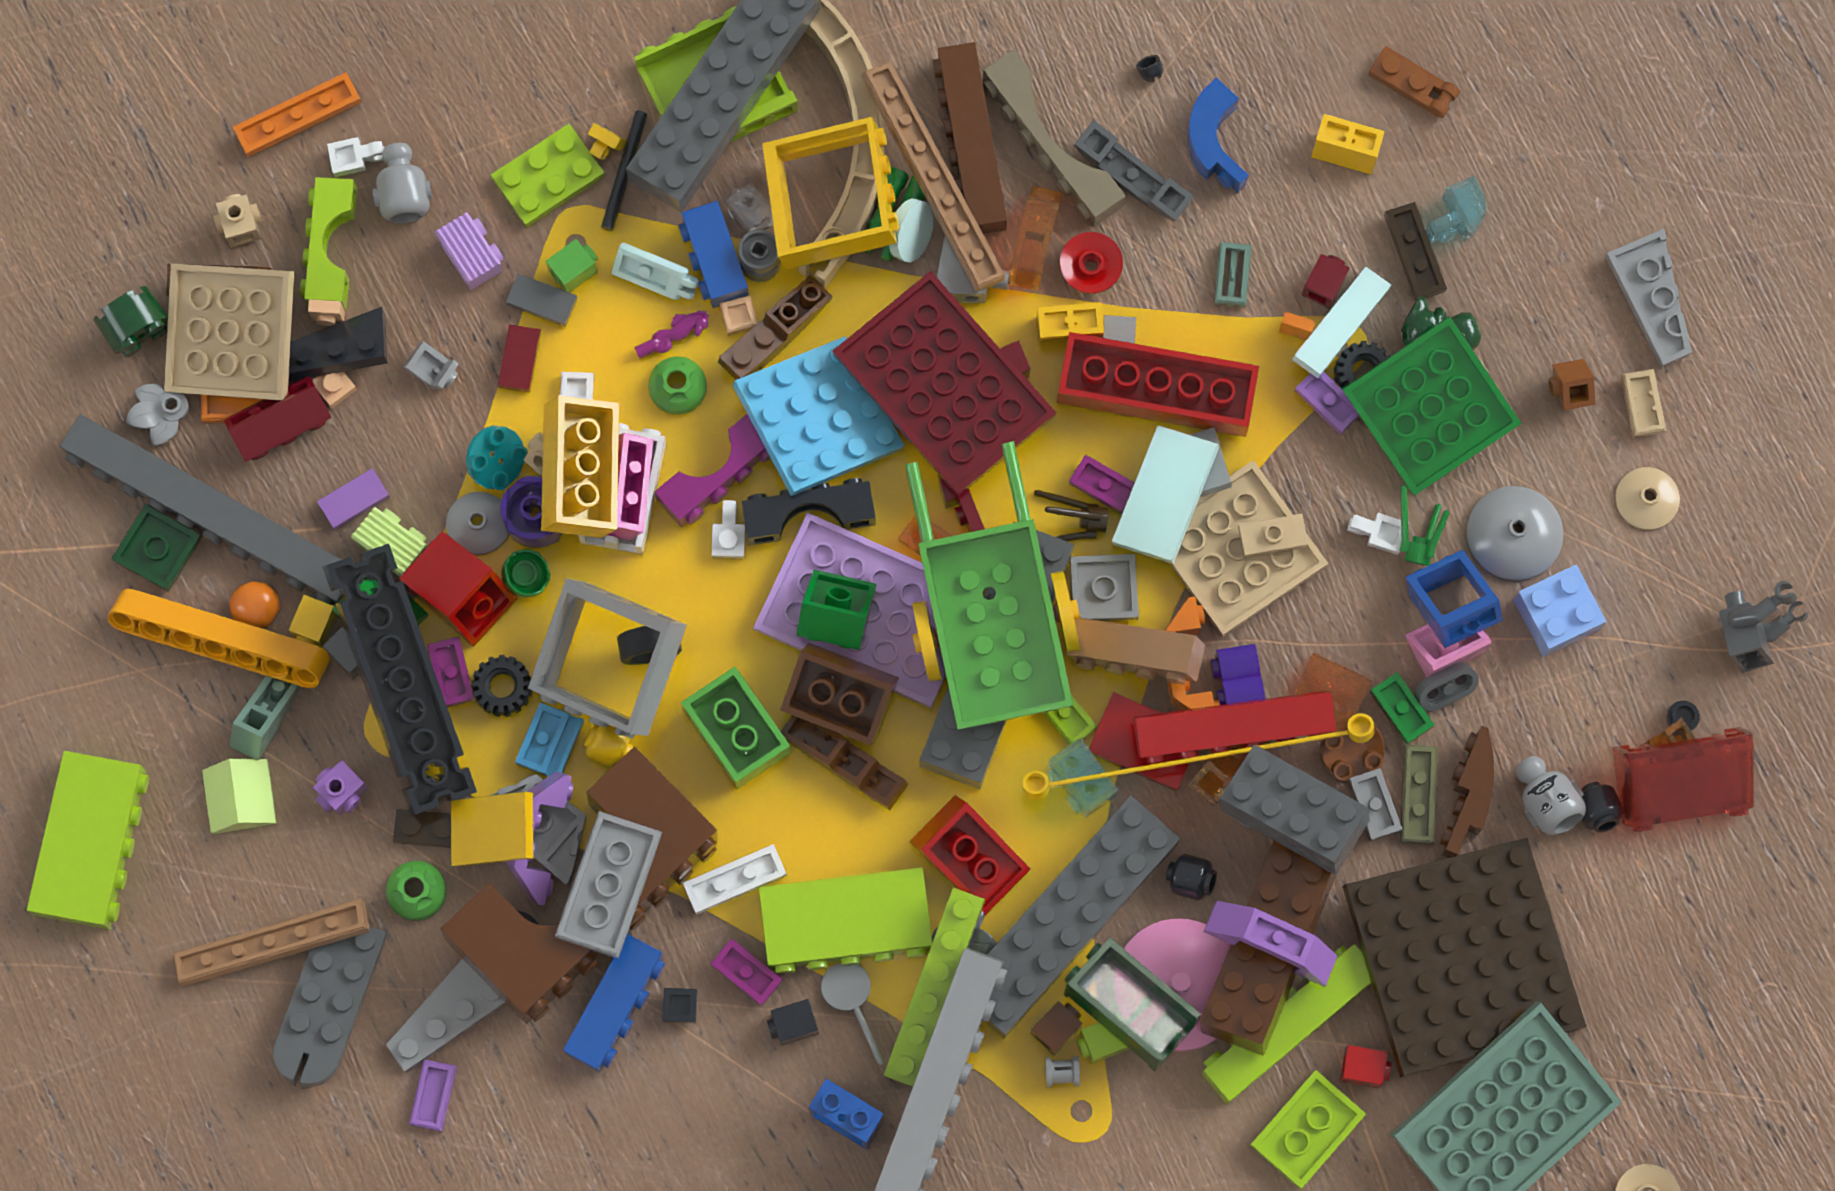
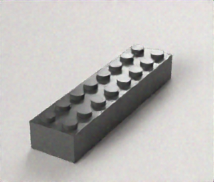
[626,0,820,212]
[919,521,1074,790]
[983,795,1181,1039]

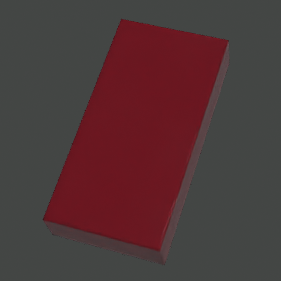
[498,324,541,393]

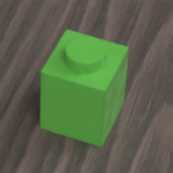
[546,239,598,293]

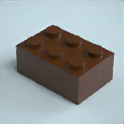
[780,642,899,746]

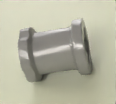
[1045,1056,1080,1088]

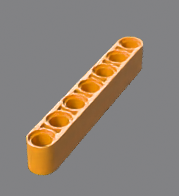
[107,588,331,688]

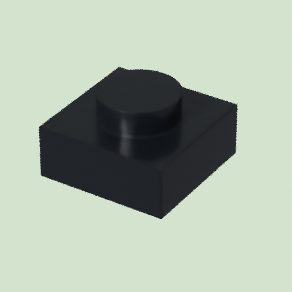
[662,988,698,1024]

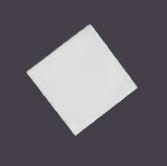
[560,372,594,400]

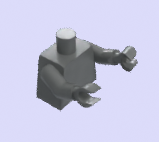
[1719,581,1808,673]

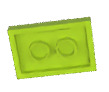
[491,124,605,228]
[1250,1070,1366,1190]

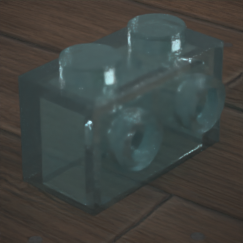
[1047,737,1119,818]

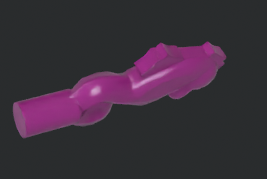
[634,310,709,359]

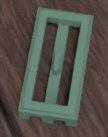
[1214,242,1251,308]

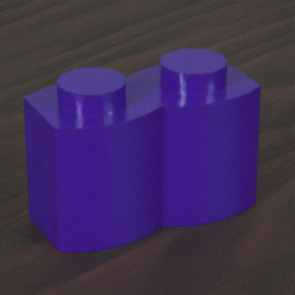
[1210,644,1266,705]

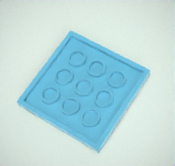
[732,336,904,496]

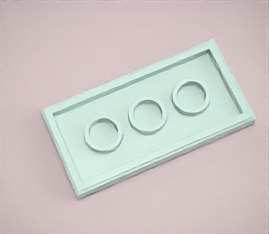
[1112,425,1219,564]

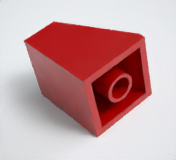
[399,531,517,647]

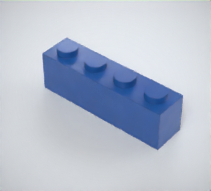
[563,934,665,1073]

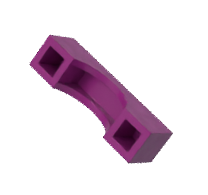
[654,414,771,527]

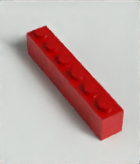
[1133,690,1336,762]

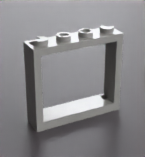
[528,578,687,739]

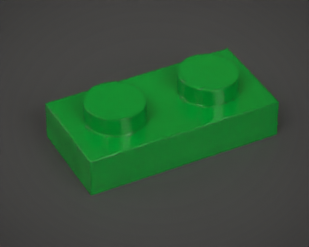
[1370,672,1435,745]

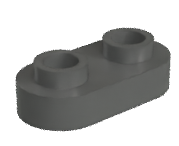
[1415,662,1479,711]

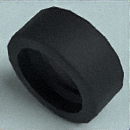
[617,626,682,665]

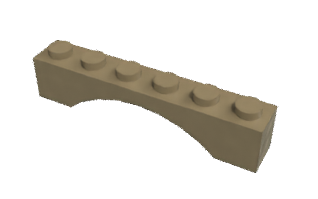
[983,49,1126,227]

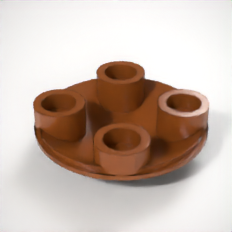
[1320,717,1385,781]

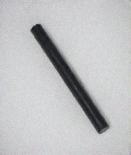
[601,110,647,231]

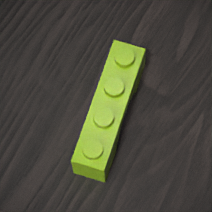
[300,177,357,310]

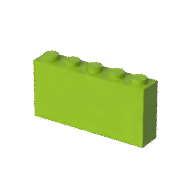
[26,751,149,930]
[759,867,932,974]

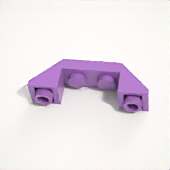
[505,771,573,906]
[1203,901,1337,987]

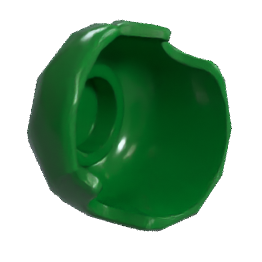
[501,549,550,598]

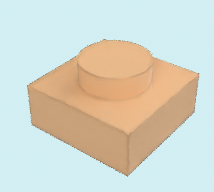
[308,299,345,326]
[312,372,357,409]

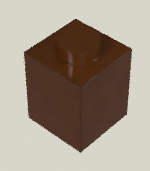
[1030,1001,1083,1056]

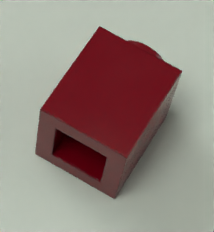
[1302,254,1350,309]

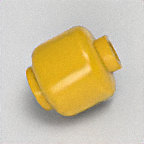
[582,724,633,768]

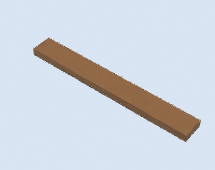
[861,61,1006,292]

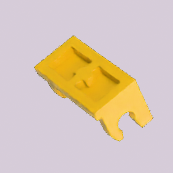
[1311,114,1385,175]
[1036,302,1104,342]

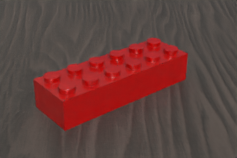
[1057,332,1259,437]

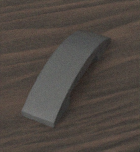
[1074,120,1194,222]

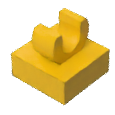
[588,123,627,160]

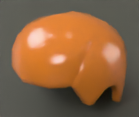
[229,581,281,628]

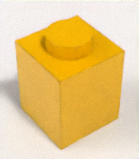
[289,595,337,648]

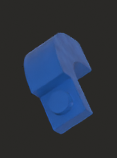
[1187,77,1249,194]

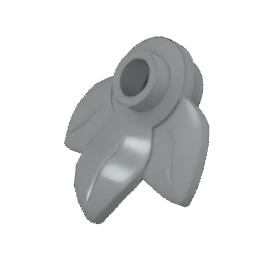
[126,384,189,446]

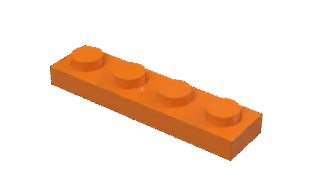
[233,72,362,157]

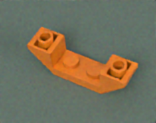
[1165,596,1220,710]

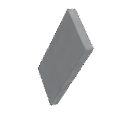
[555,811,662,959]

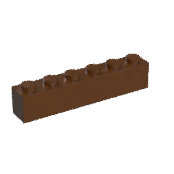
[932,42,1007,234]

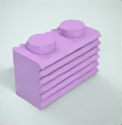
[435,212,504,291]

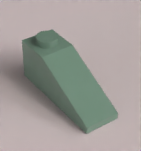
[229,676,301,760]

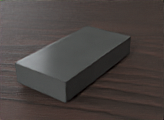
[506,274,578,327]

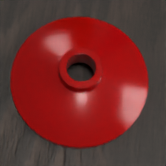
[1060,232,1123,294]

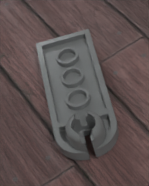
[273,926,387,1089]

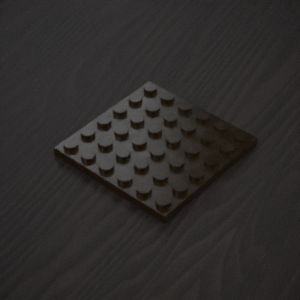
[1342,838,1587,1078]

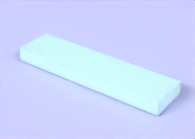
[1292,267,1391,378]

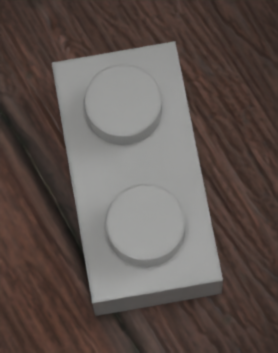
[1348,768,1402,842]

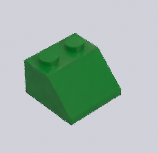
[796,569,877,650]

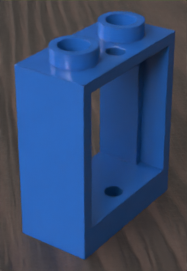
[1405,550,1503,648]
[809,1079,884,1150]

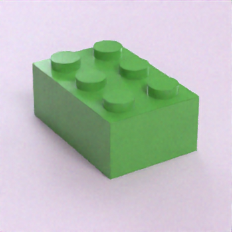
[681,667,791,789]

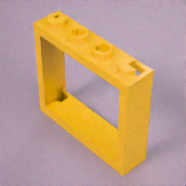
[762,117,900,269]

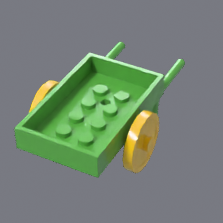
[905,442,1080,731]

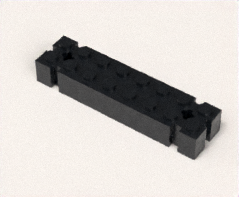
[322,543,477,815]

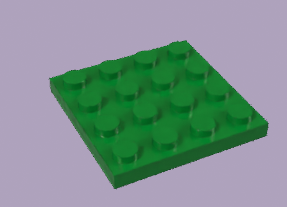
[1342,316,1522,496]

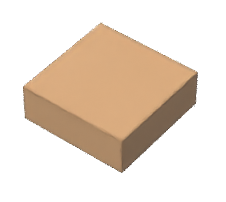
[720,295,758,336]

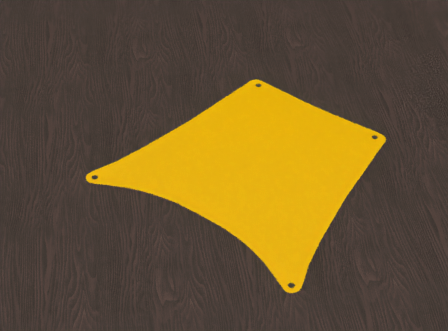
[363,205,1369,1143]

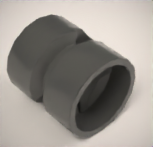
[739,229,781,282]

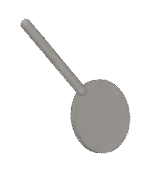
[821,962,884,1065]

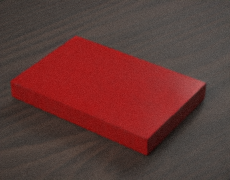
[1087,692,1191,791]

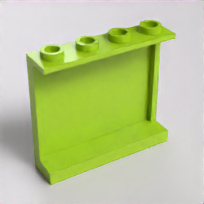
[634,6,798,143]

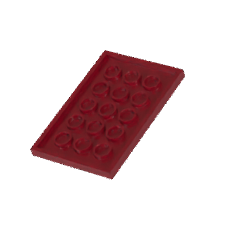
[833,271,1057,496]

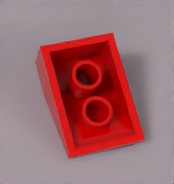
[909,795,1030,916]

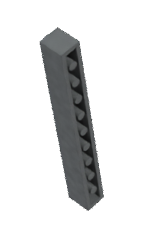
[60,414,342,605]

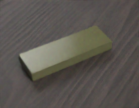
[1400,744,1438,845]

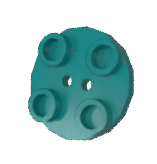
[466,425,528,490]

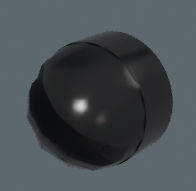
[1136,55,1164,82]

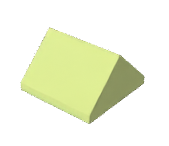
[202,759,277,835]

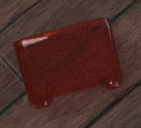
[1612,727,1754,832]

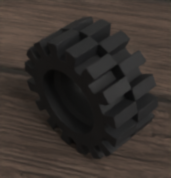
[1334,341,1391,389]
[472,655,532,717]

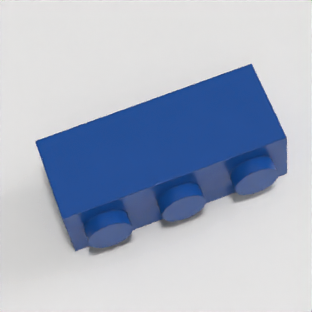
[678,201,749,308]

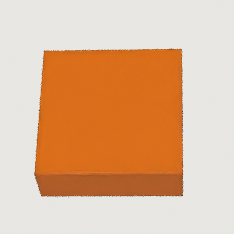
[1279,312,1315,340]

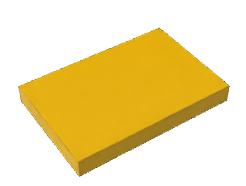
[451,792,533,867]

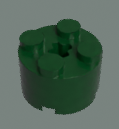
[93,286,168,358]

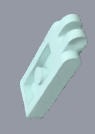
[611,242,698,300]

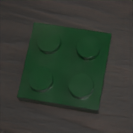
[111,504,202,592]

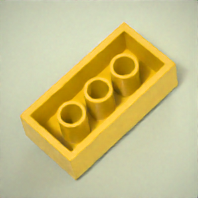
[541,395,619,538]

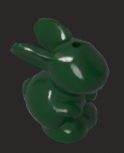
[1400,296,1481,350]

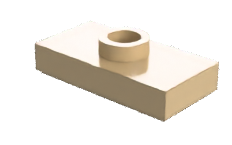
[1621,369,1666,438]
[1238,514,1308,558]

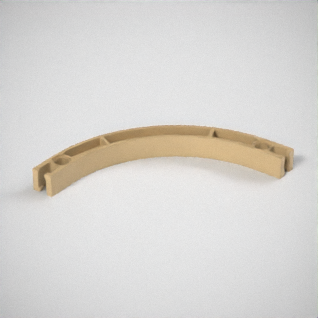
[799,0,886,289]

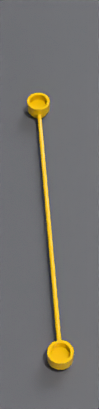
[1022,713,1374,800]

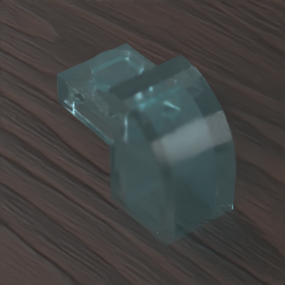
[1426,176,1486,244]

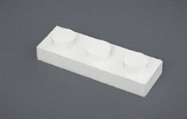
[683,844,787,915]

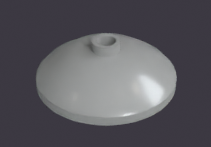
[1466,486,1563,581]

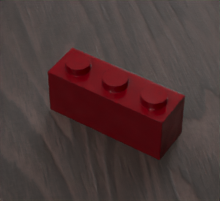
[223,376,332,462]

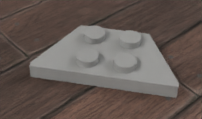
[490,774,587,886]

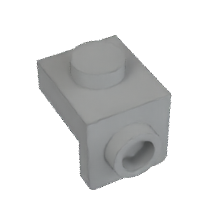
[402,341,459,390]

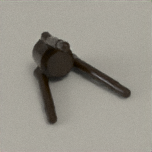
[1034,490,1108,541]

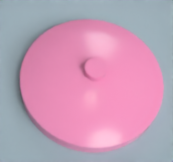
[1113,919,1231,1052]

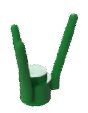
[1399,485,1450,566]

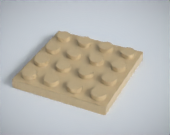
[164,263,294,400]
[1169,460,1328,637]

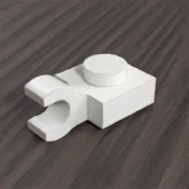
[327,137,384,177]
[712,500,745,559]
[1347,513,1409,555]

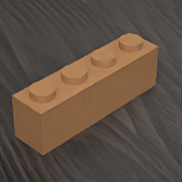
[1066,618,1206,685]

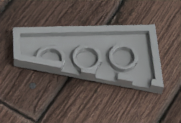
[1605,229,1692,368]
[386,959,506,1073]

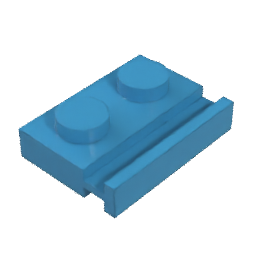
[515,703,584,776]

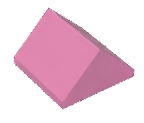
[1405,621,1491,678]

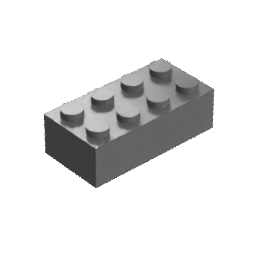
[1220,744,1370,875]

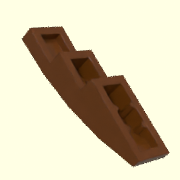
[780,715,909,810]

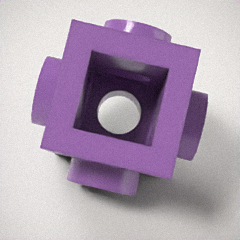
[313,760,368,816]

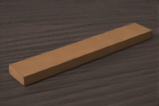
[173,898,370,987]

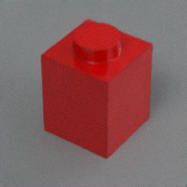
[1340,1045,1392,1088]

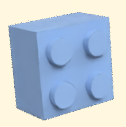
[1513,564,1607,657]

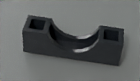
[741,478,876,546]

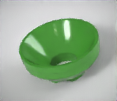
[648,356,707,415]
[386,861,447,921]

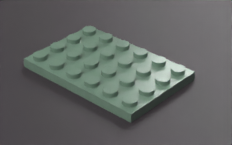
[1390,1001,1622,1191]

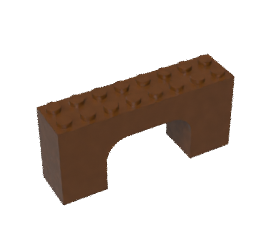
[440,746,717,1025]

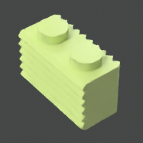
[351,507,427,577]

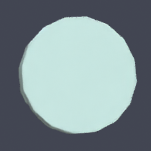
[889,198,934,263]

